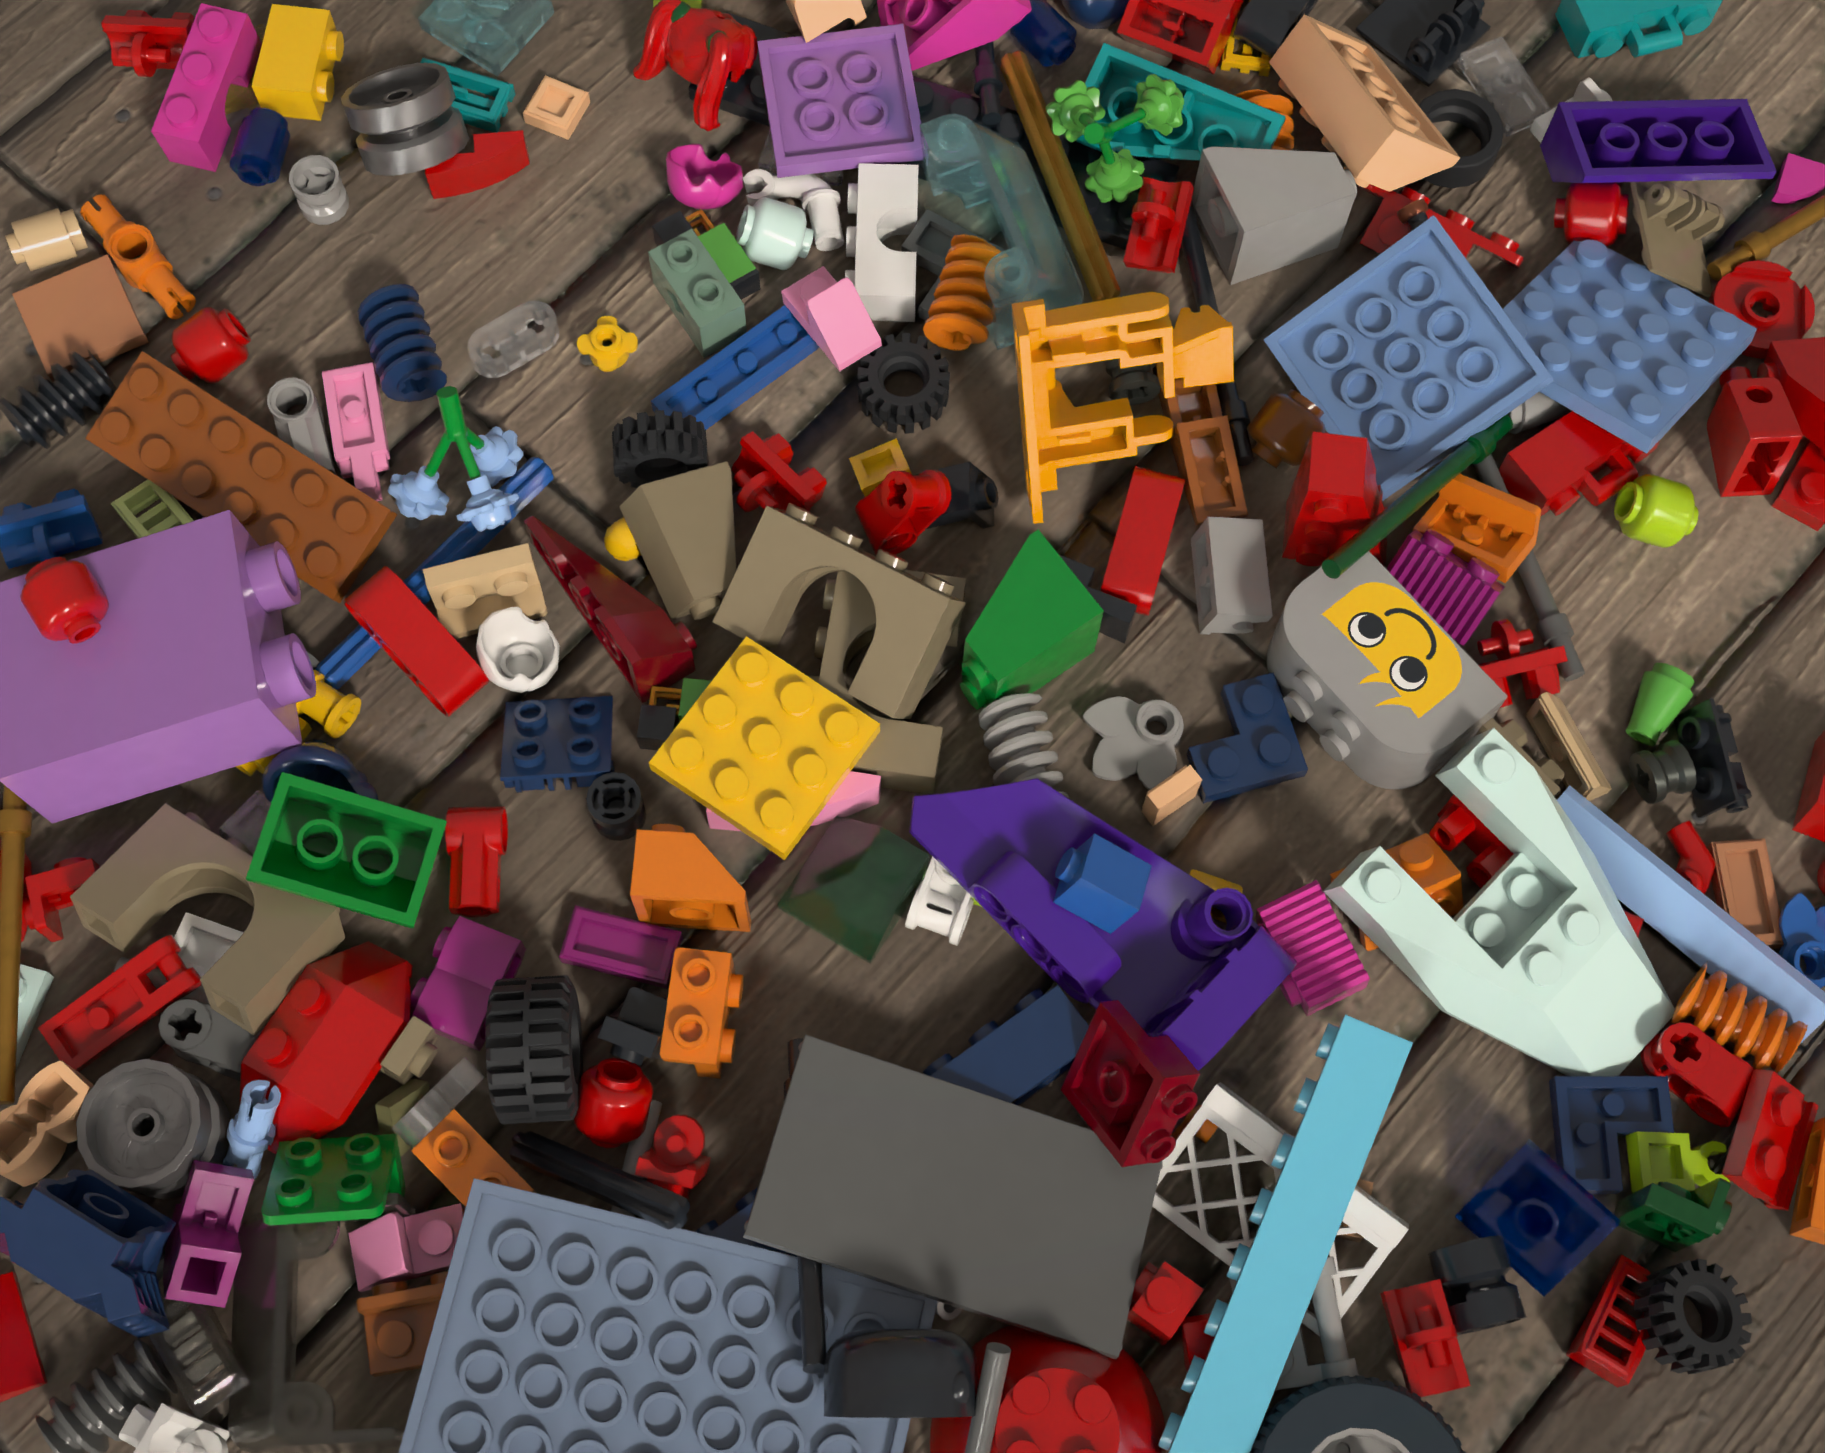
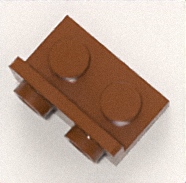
[356,1271,448,1377]

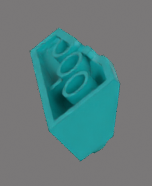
[1062,43,1286,161]

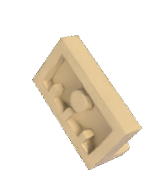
[423,543,547,639]

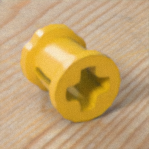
[296,670,362,739]

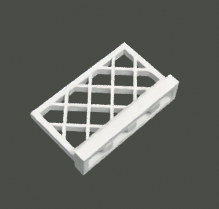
[1152,1082,1409,1336]

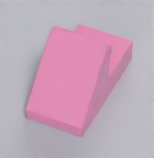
[781,266,882,372]
[348,1203,465,1292]

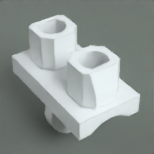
[119,1403,231,1453]

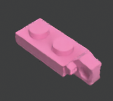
[322,362,391,501]

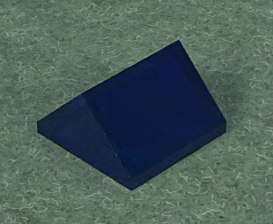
[1455,1139,1621,1297]

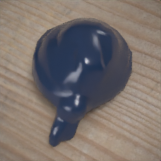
[262,739,378,803]

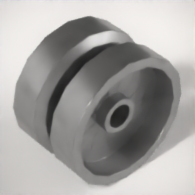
[341,63,469,176]
[76,1059,230,1199]

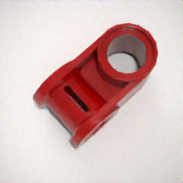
[855,470,951,555]
[1641,1022,1754,1127]

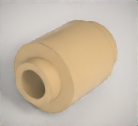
[5,208,88,271]

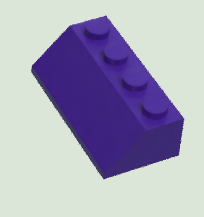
[1540,99,1777,183]

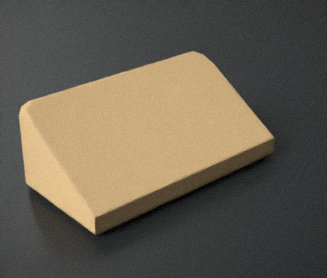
[1526,692,1611,801]

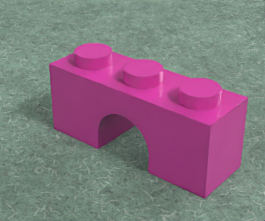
[151,3,262,172]

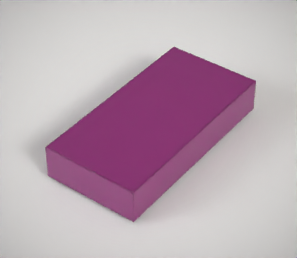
[559,905,683,989]

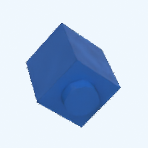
[1053,833,1152,934]

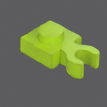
[1626,1131,1730,1193]

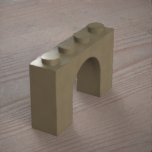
[713,503,966,719]
[810,570,966,795]
[70,803,345,1036]

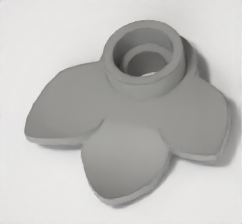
[1083,696,1184,790]

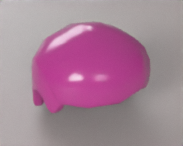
[666,144,743,210]

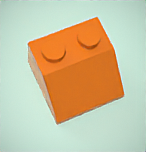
[630,824,751,932]

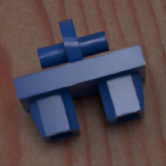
[0,488,103,569]

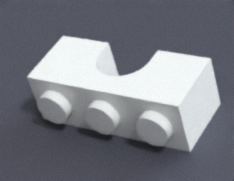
[845,163,919,322]

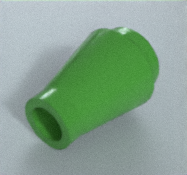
[1625,663,1694,746]

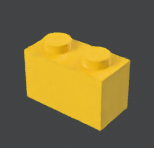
[252,4,344,121]

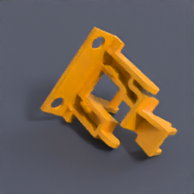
[1011,292,1234,524]

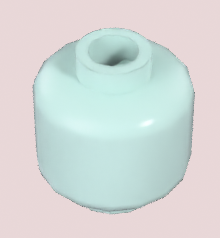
[736,197,814,270]

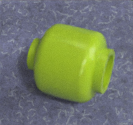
[1614,474,1699,548]

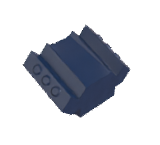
[0,1169,176,1338]

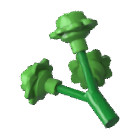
[1046,74,1184,203]

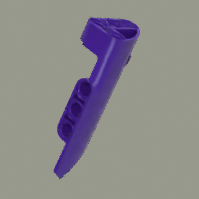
[909,778,1297,1071]

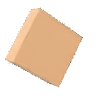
[523,75,590,140]
[1141,765,1202,826]

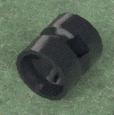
[1428,1235,1527,1335]

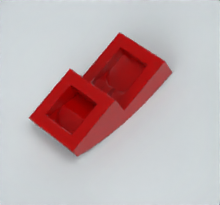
[425,130,530,199]

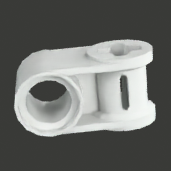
[905,856,974,946]

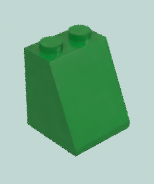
[960,529,1104,710]

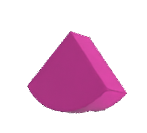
[1771,153,1825,204]

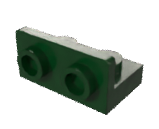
[1610,1178,1732,1252]

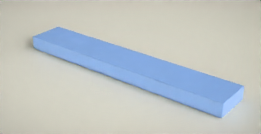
[1557,785,1825,1044]

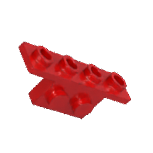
[1356,184,1524,269]

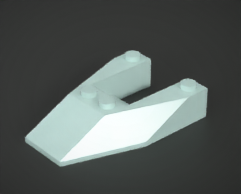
[1323,728,1675,1076]

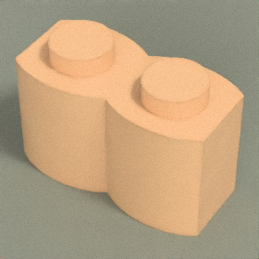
[0,1061,94,1187]

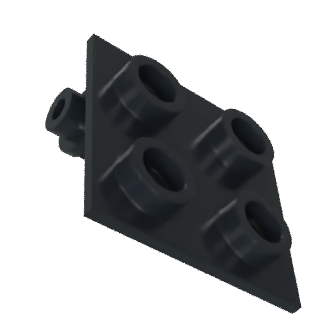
[1356,0,1491,87]

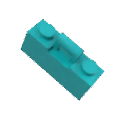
[1555,0,1723,58]

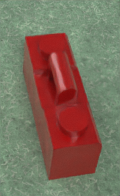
[1499,411,1659,517]

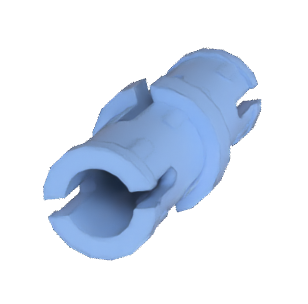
[222,1080,281,1179]

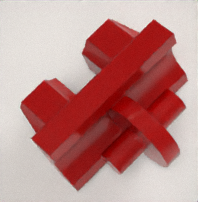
[101,10,195,77]
[1123,177,1194,273]
[731,431,827,512]
[1477,618,1568,708]
[1429,795,1514,888]
[634,1114,711,1200]
[1380,1279,1471,1398]

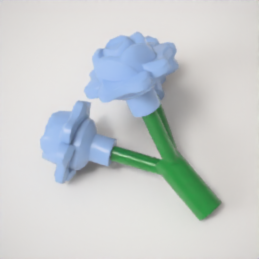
[387,386,523,532]

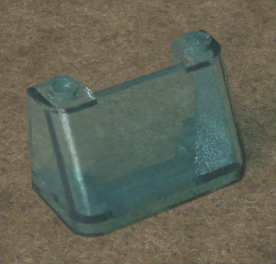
[919,114,1084,350]

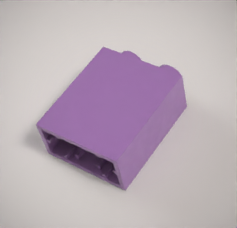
[0,510,316,824]

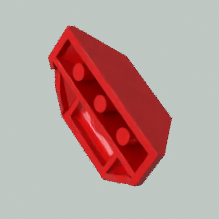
[240,941,413,1155]

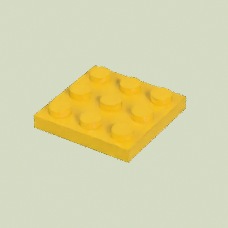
[649,636,880,860]

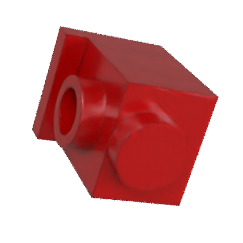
[1127,1261,1204,1346]

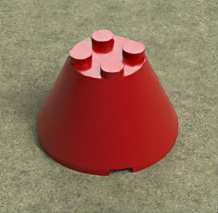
[930,1325,1167,1453]

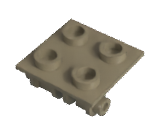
[1630,181,1725,297]

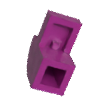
[163,1160,254,1308]

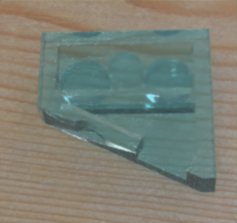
[419,0,554,76]

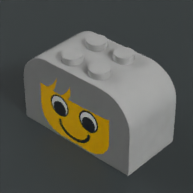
[1267,552,1508,790]

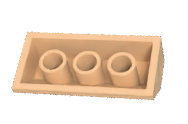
[1269,14,1460,192]

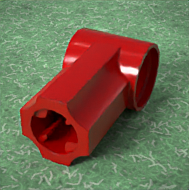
[445,806,508,917]

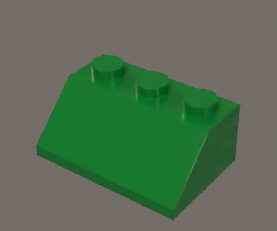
[246,772,447,929]

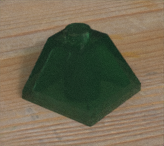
[777,816,930,964]

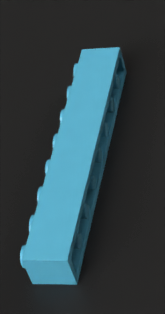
[1158,1015,1413,1453]

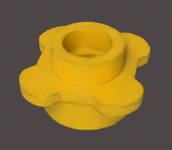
[577,316,638,372]

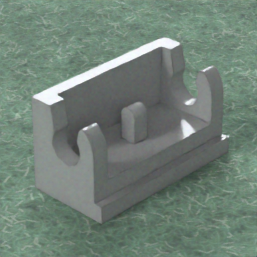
[1191,517,1273,635]

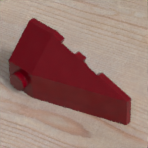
[524,516,697,703]

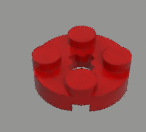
[1708,260,1815,359]

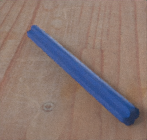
[316,456,554,689]

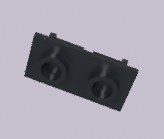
[1674,698,1752,818]

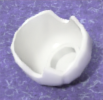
[476,607,560,693]

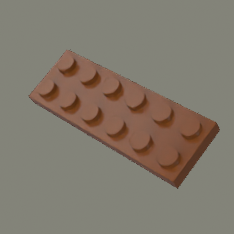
[85,351,398,603]

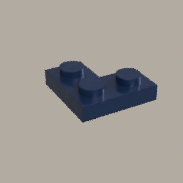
[1186,672,1308,803]
[1549,1076,1674,1194]

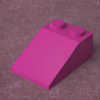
[877,0,1032,71]

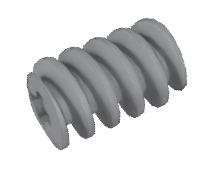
[978,693,1069,799]

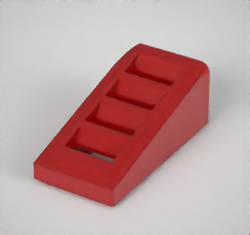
[1566,1254,1651,1388]

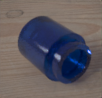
[1010,0,1077,67]
[230,108,290,186]

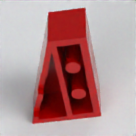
[1282,431,1388,567]

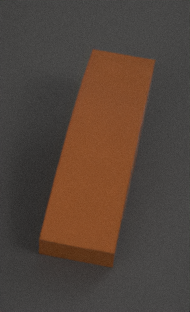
[1153,363,1248,525]

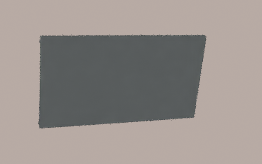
[743,1035,1163,1359]

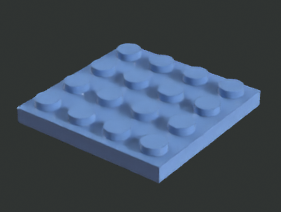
[1263,215,1554,501]
[1503,240,1757,454]

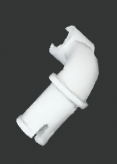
[743,169,844,251]

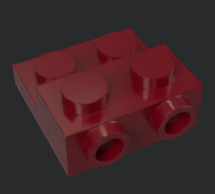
[1061,1000,1200,1167]

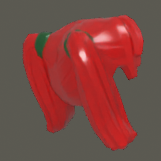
[633,0,758,132]

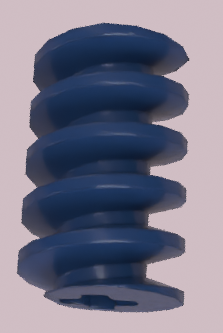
[357,284,447,402]

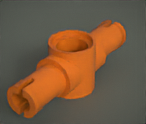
[80,194,196,320]

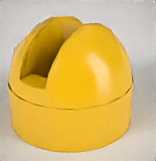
[604,517,641,561]

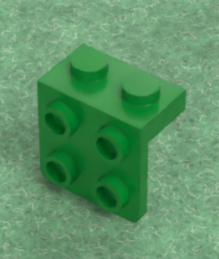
[261,1133,406,1226]

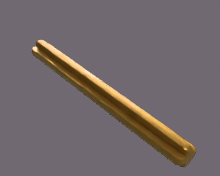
[1001,50,1121,302]

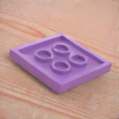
[757,24,926,178]

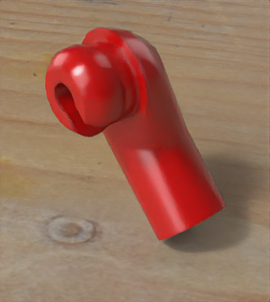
[1666,820,1716,894]

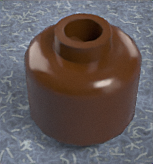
[1248,389,1325,469]

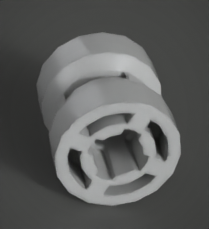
[289,155,349,225]

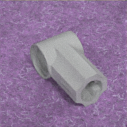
[267,377,336,474]

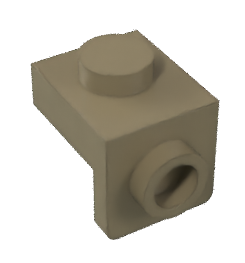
[379,1016,438,1085]

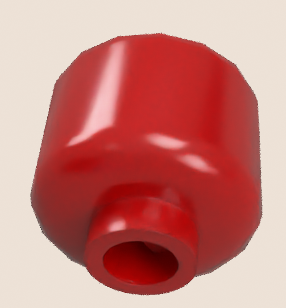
[1554,182,1629,246]
[170,307,251,384]
[20,557,109,644]
[574,1058,653,1148]

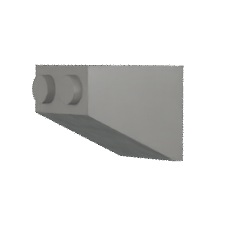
[1192,147,1357,285]

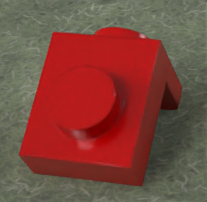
[22,857,101,942]

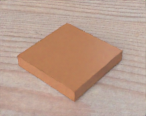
[12,254,149,382]

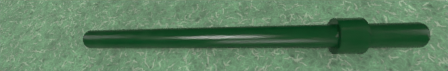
[1322,414,1513,579]

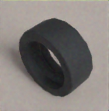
[1419,89,1504,188]

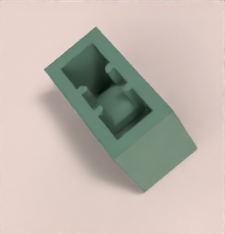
[648,229,747,358]

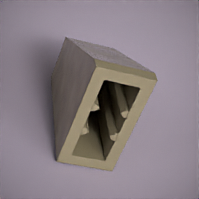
[619,461,736,620]

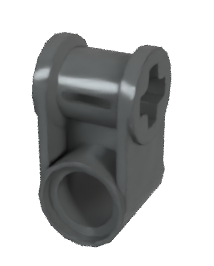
[159,999,268,1081]

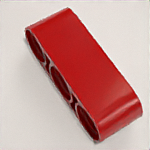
[1100,466,1186,616]
[343,566,489,717]

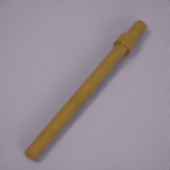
[1707,194,1825,281]
[0,785,32,1105]

